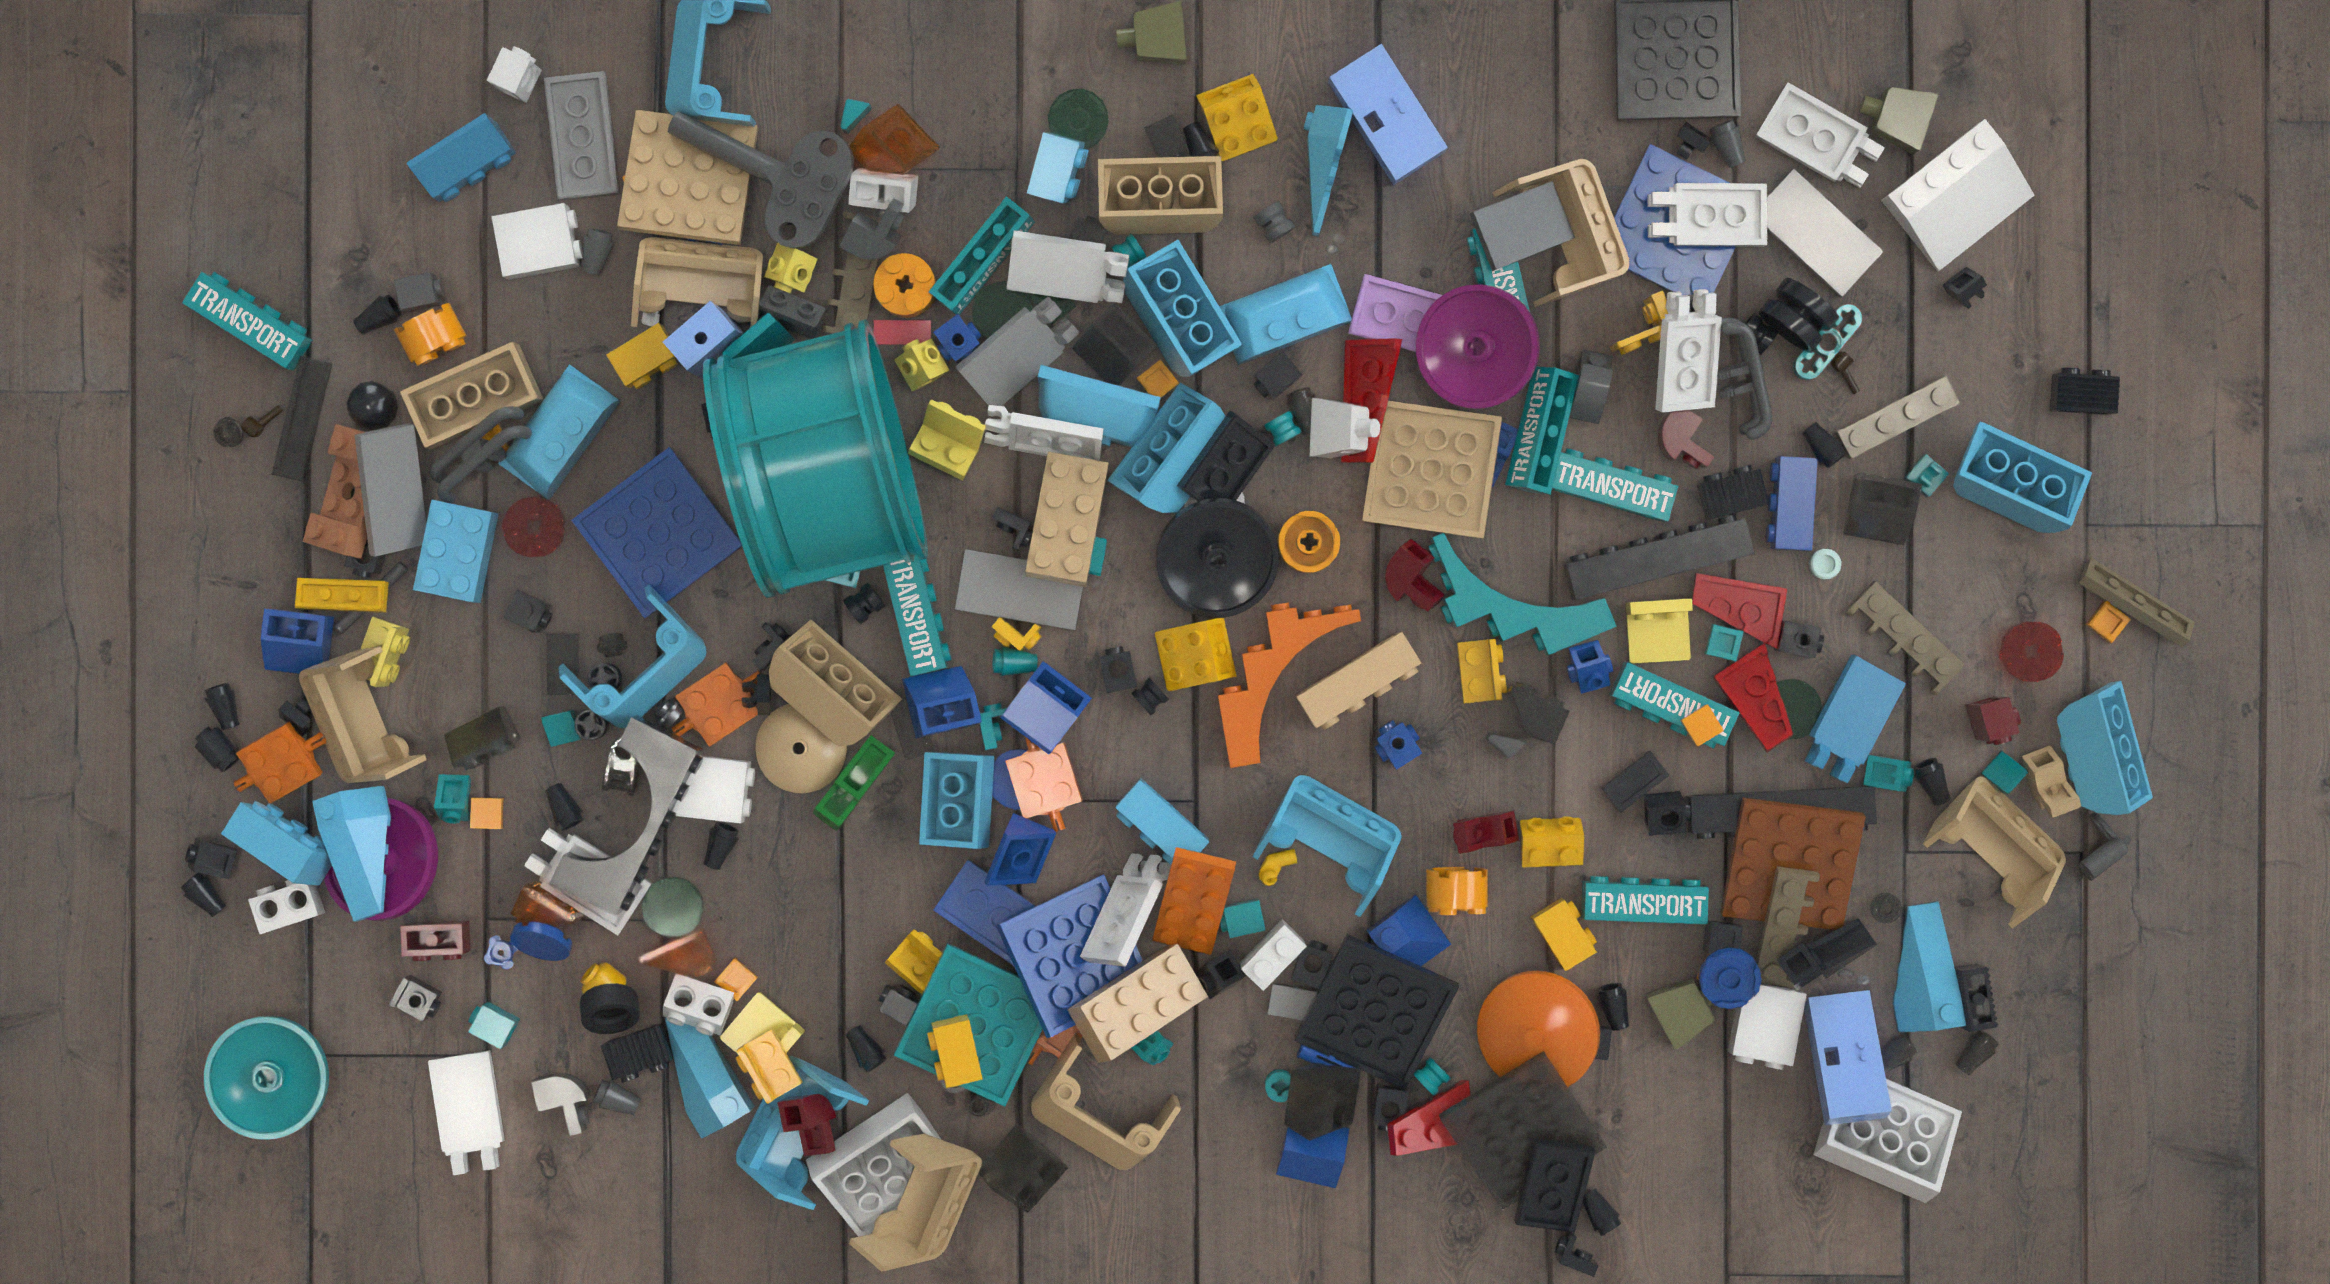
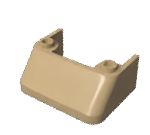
[1493,159,1629,307]
[631,237,763,328]
[299,646,427,783]
[1923,777,2066,929]
[1031,1034,1181,1170]
[849,1134,982,1272]

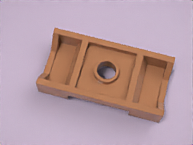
[303,424,367,559]

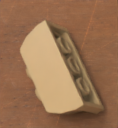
[1098,156,1223,235]
[769,620,903,747]

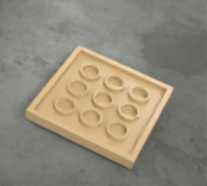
[617,110,758,245]
[1362,401,1502,539]

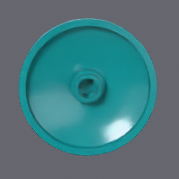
[204,1016,329,1140]

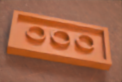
[1152,847,1236,955]

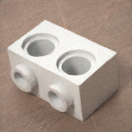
[487,46,542,103]
[848,168,918,213]
[248,880,325,934]
[663,973,734,1036]

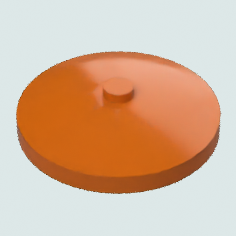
[1477,971,1600,1093]

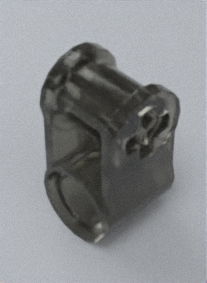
[602,738,639,796]

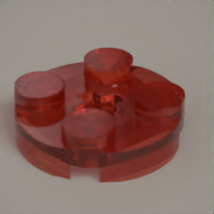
[502,496,565,558]
[1999,622,2064,682]

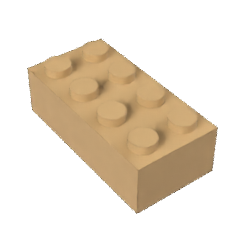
[400,342,544,450]
[1025,452,1109,587]
[1295,632,1422,730]
[1067,944,1208,1063]

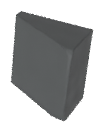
[1486,734,1526,758]

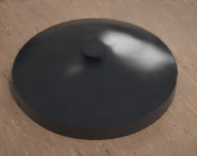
[1156,498,1279,618]

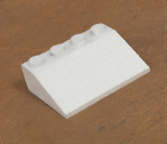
[1881,119,2034,272]
[1813,1079,1962,1203]
[806,1093,941,1237]

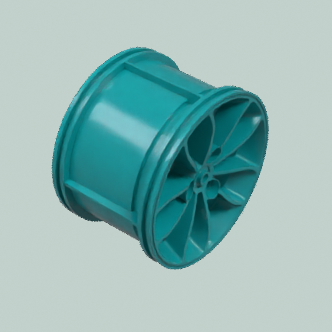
[703,319,928,598]

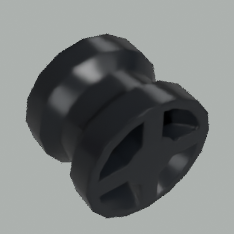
[588,663,622,690]
[1131,677,1169,715]
[575,710,609,740]

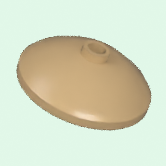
[755,704,847,793]

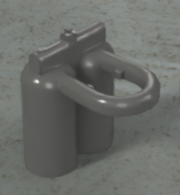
[2078,813,2131,881]

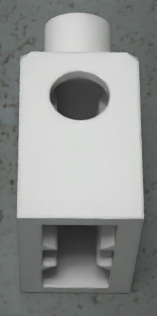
[1310,398,1380,458]

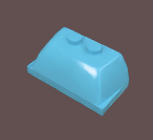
[1123,240,1243,377]
[1219,264,1352,365]
[498,364,620,500]
[1037,365,1160,447]
[1107,383,1226,513]
[1953,421,2092,533]
[2057,681,2153,815]

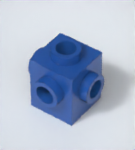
[933,314,982,364]
[1566,640,1613,694]
[1374,720,1422,770]

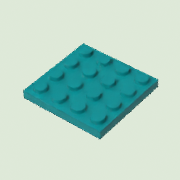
[894,943,1043,1106]

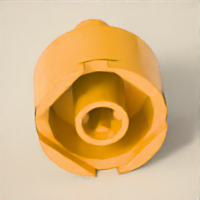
[873,253,936,318]
[394,303,467,366]
[1277,511,1340,573]
[1426,867,1488,915]

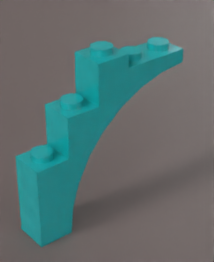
[1428,533,1617,655]

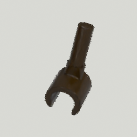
[1831,351,1860,394]
[241,405,283,437]

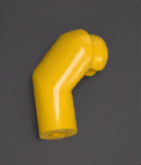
[1259,849,1298,886]

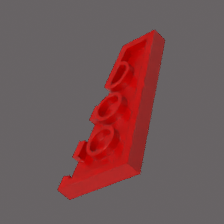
[1341,338,1403,463]

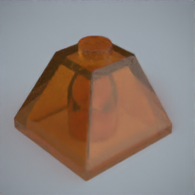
[849,104,940,175]
[510,881,586,927]
[638,927,718,977]

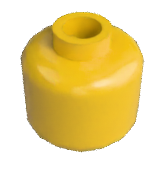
[580,962,627,994]

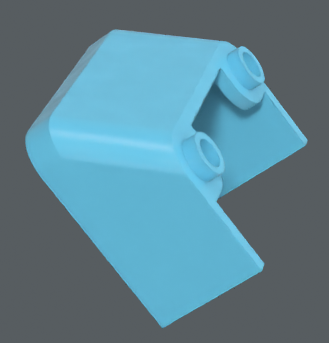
[665,0,771,127]
[558,584,706,728]
[1252,775,1401,917]
[736,1056,869,1210]

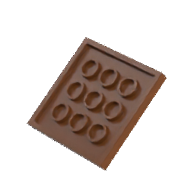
[1720,798,1866,930]

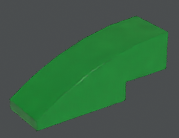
[812,735,895,832]

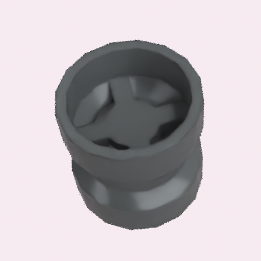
[1254,201,1295,243]

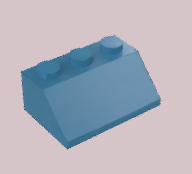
[407,113,516,202]

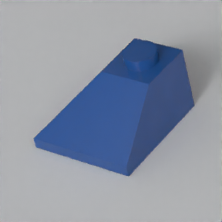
[1366,894,1451,966]

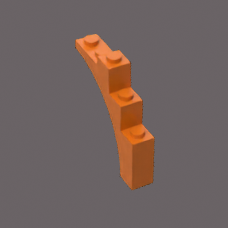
[1218,602,1361,768]

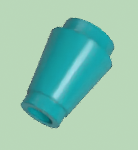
[992,646,1038,676]

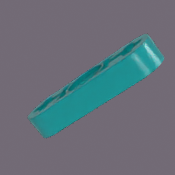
[1793,304,1862,380]

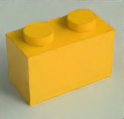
[606,323,678,389]
[1530,898,1597,971]
[927,1014,983,1088]

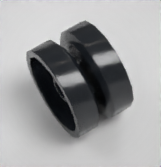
[1758,277,1839,353]

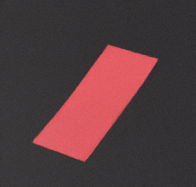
[874,320,931,345]

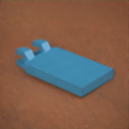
[1805,654,1906,783]

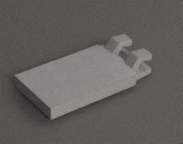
[956,296,1079,406]

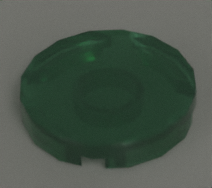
[1048,88,1109,150]
[972,281,1032,339]
[1776,679,1822,740]
[642,877,704,938]

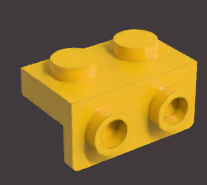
[992,617,1042,651]
[1520,816,1584,867]
[885,929,942,995]

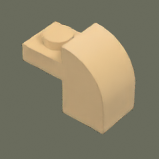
[2022,746,2081,818]

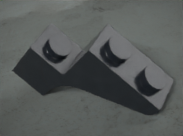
[1777,919,1877,991]

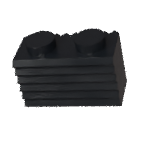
[2050,368,2120,415]
[1697,465,1769,520]
[1954,963,1998,1032]
[600,1023,674,1083]

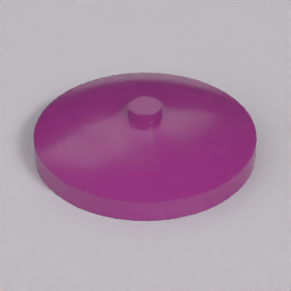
[1416,284,1540,409]
[324,798,438,921]

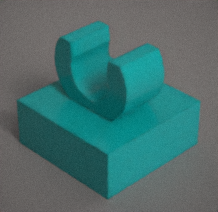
[1904,454,1949,497]
[1705,624,1743,661]

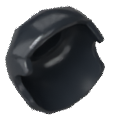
[346,381,398,430]

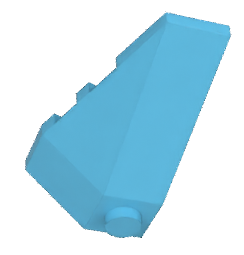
[1303,105,1353,237]
[312,786,391,922]
[1893,901,1966,1032]
[665,1003,755,1138]

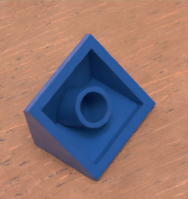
[984,813,1056,886]
[1276,1115,1349,1188]

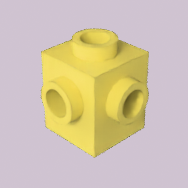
[764,243,818,294]
[894,338,950,391]

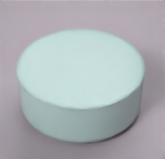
[1809,549,1841,579]

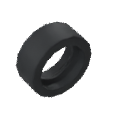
[579,983,640,1034]

